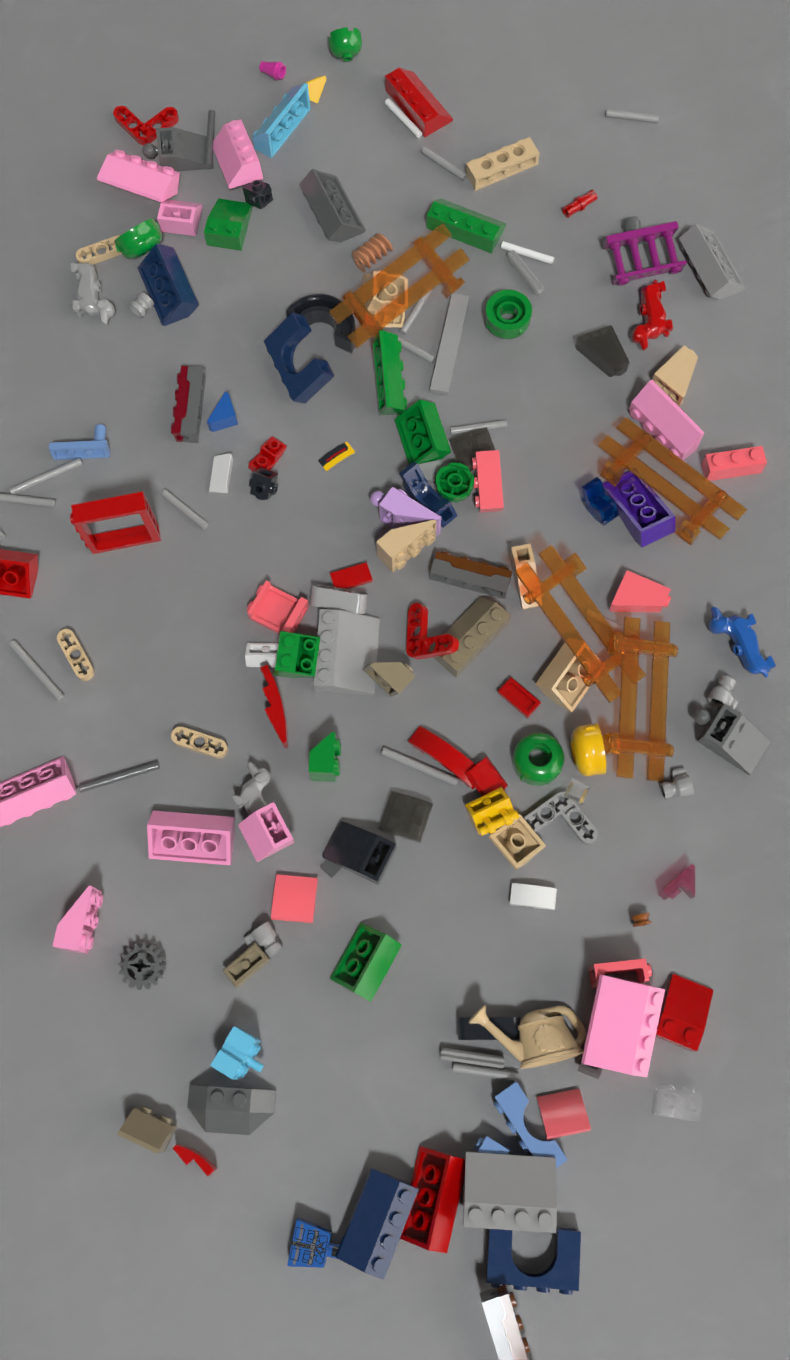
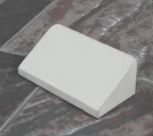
[209,453,233,493]
[245,643,278,667]

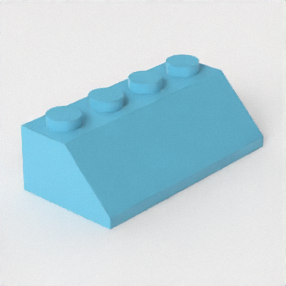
[252,83,311,158]

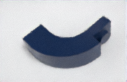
[399,462,458,528]

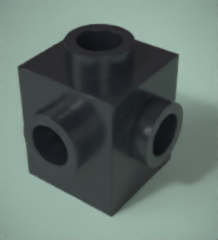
[242,180,273,209]
[249,467,278,500]

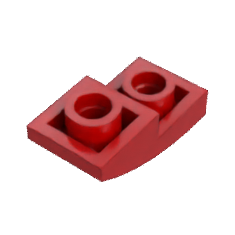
[248,436,287,472]

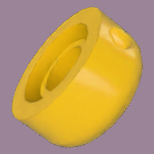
[571,723,606,777]

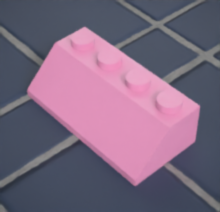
[213,119,263,189]
[97,150,180,203]
[629,379,704,463]
[0,756,76,827]
[147,811,235,865]

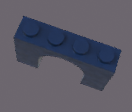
[264,313,334,404]
[486,1227,581,1295]

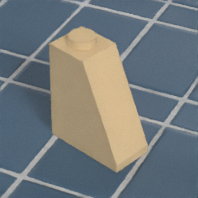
[652,345,698,406]

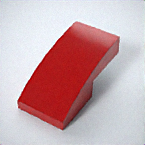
[173,1144,218,1177]

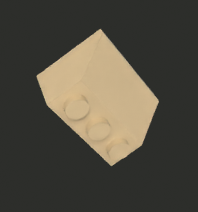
[535,637,605,712]

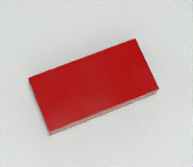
[330,562,373,589]
[497,677,541,719]

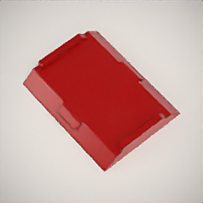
[465,756,508,796]

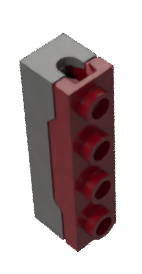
[171,366,206,443]

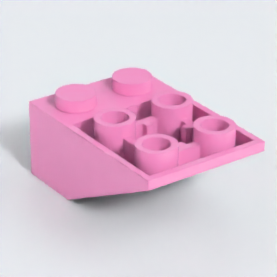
[52,886,103,954]

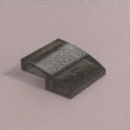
[449,427,496,472]
[378,791,433,843]

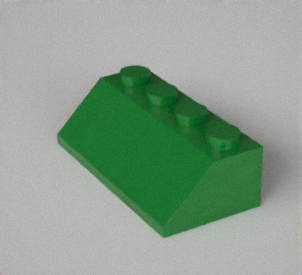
[426,199,506,254]
[372,330,407,415]

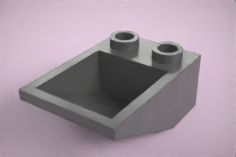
[142,127,214,171]
[694,703,770,775]

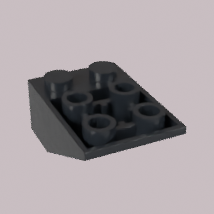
[323,821,397,885]

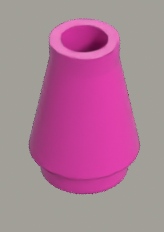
[259,61,286,80]

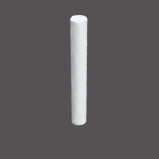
[385,98,422,138]
[501,241,554,264]

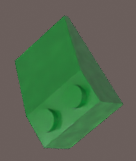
[204,198,253,251]

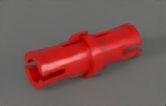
[562,190,598,218]

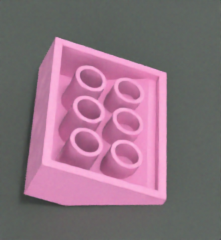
[581,974,665,1077]

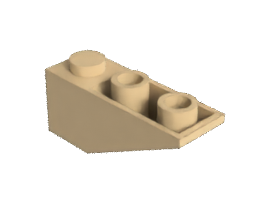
[510,543,542,610]

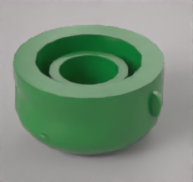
[114,218,162,259]
[485,289,532,339]
[512,733,565,786]

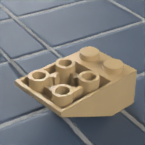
[376,520,436,573]

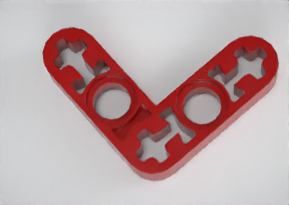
[113,105,179,146]
[406,603,459,660]

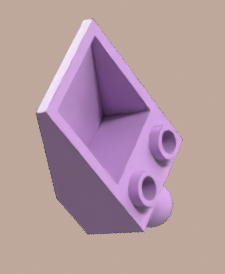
[370,487,441,535]

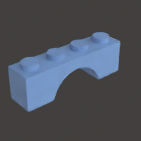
[493,1082,568,1168]

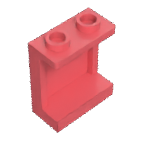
[247,580,309,634]
[589,958,652,989]

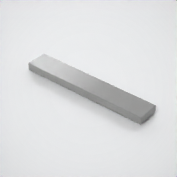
[430,293,470,395]

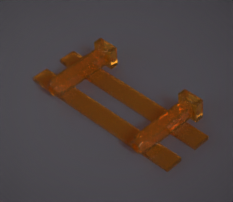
[329,224,470,349]
[598,417,748,546]
[514,545,646,703]
[603,617,678,782]

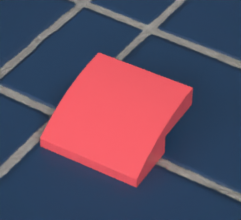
[271,874,318,923]
[536,1088,591,1139]

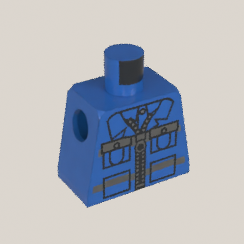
[287,1218,340,1268]

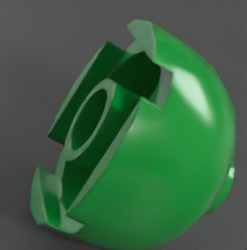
[327,27,362,62]
[436,463,474,503]

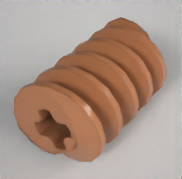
[352,233,393,272]

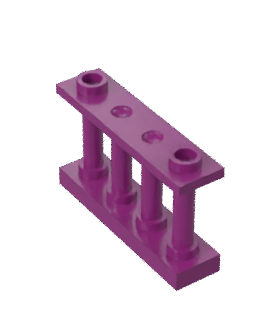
[603,221,687,286]

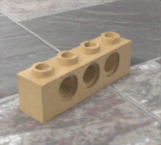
[466,137,540,191]

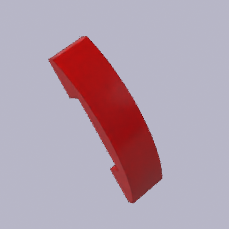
[408,726,476,790]

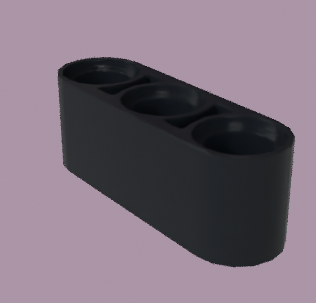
[458,1017,520,1040]

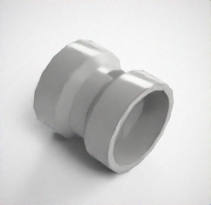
[128,292,154,318]

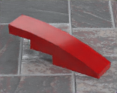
[260,665,289,748]

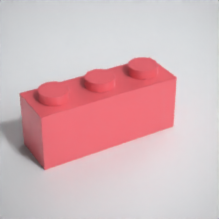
[701,446,767,482]
[472,450,504,513]

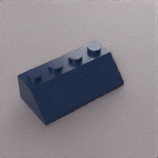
[137,244,199,326]
[335,1168,419,1280]

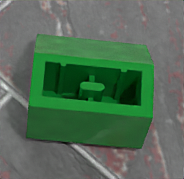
[273,631,320,678]
[308,732,341,782]

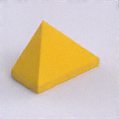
[290,75,326,104]

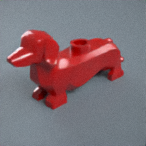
[631,279,673,351]

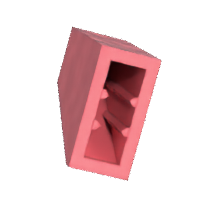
[609,570,671,613]

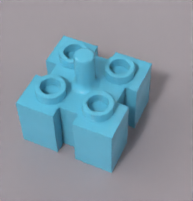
[210,1026,264,1080]

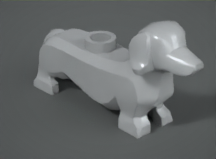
[71,262,115,325]
[232,762,271,816]

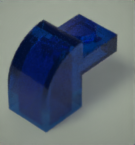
[581,477,619,526]

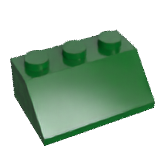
[394,400,451,465]
[330,923,402,1002]

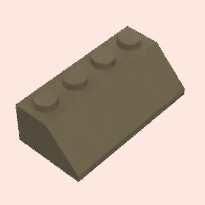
[429,597,511,678]

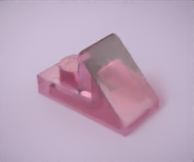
[658,864,695,901]

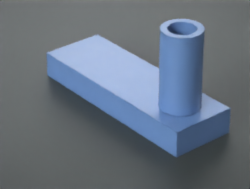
[49,424,110,460]

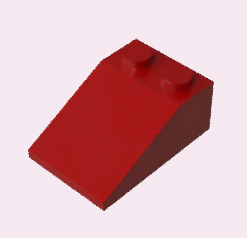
[655,974,714,1052]

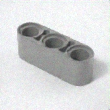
[309,584,368,614]

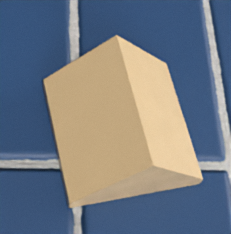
[489,814,546,870]

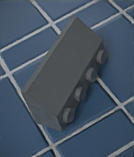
[300,169,366,242]

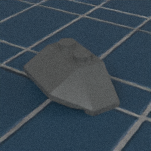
[187,1084,276,1135]

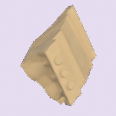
[360,271,408,328]

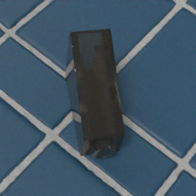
[575,325,629,377]

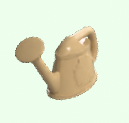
[468,1005,586,1069]

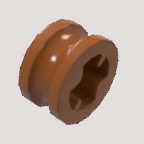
[631,913,652,927]

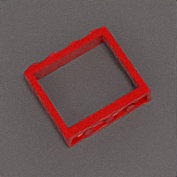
[69,491,161,554]

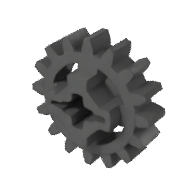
[118,943,166,990]

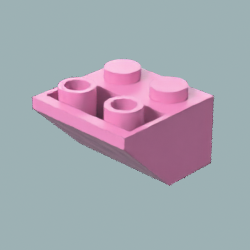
[157,200,203,236]
[238,802,294,862]

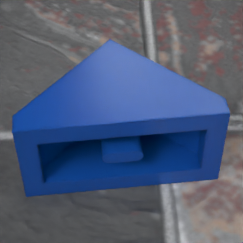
[207,392,238,432]

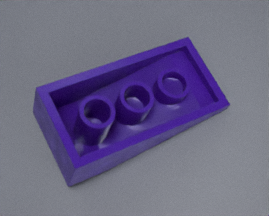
[601,468,675,548]

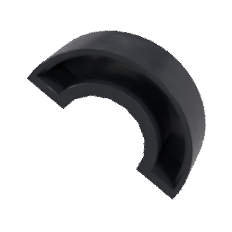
[286,294,356,354]

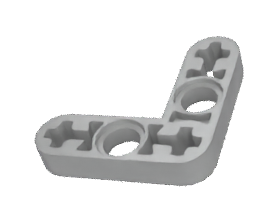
[523,792,598,845]

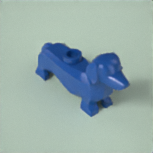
[708,607,776,678]

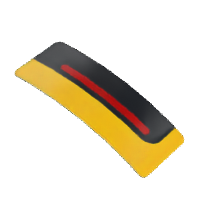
[318,442,355,471]

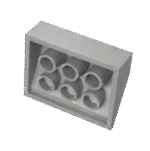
[314,609,380,695]
[463,1152,557,1233]

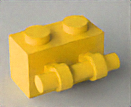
[465,787,519,836]

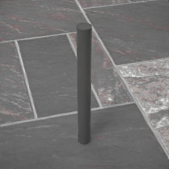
[205,110,215,169]
[78,761,160,793]

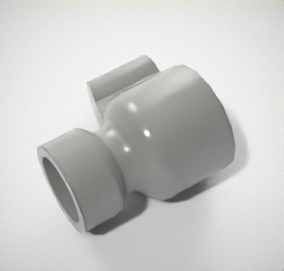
[707,675,738,710]
[660,767,694,799]
[243,922,283,958]

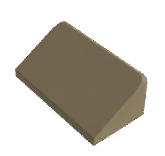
[222,942,270,989]

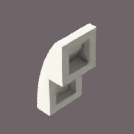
[510,883,557,910]

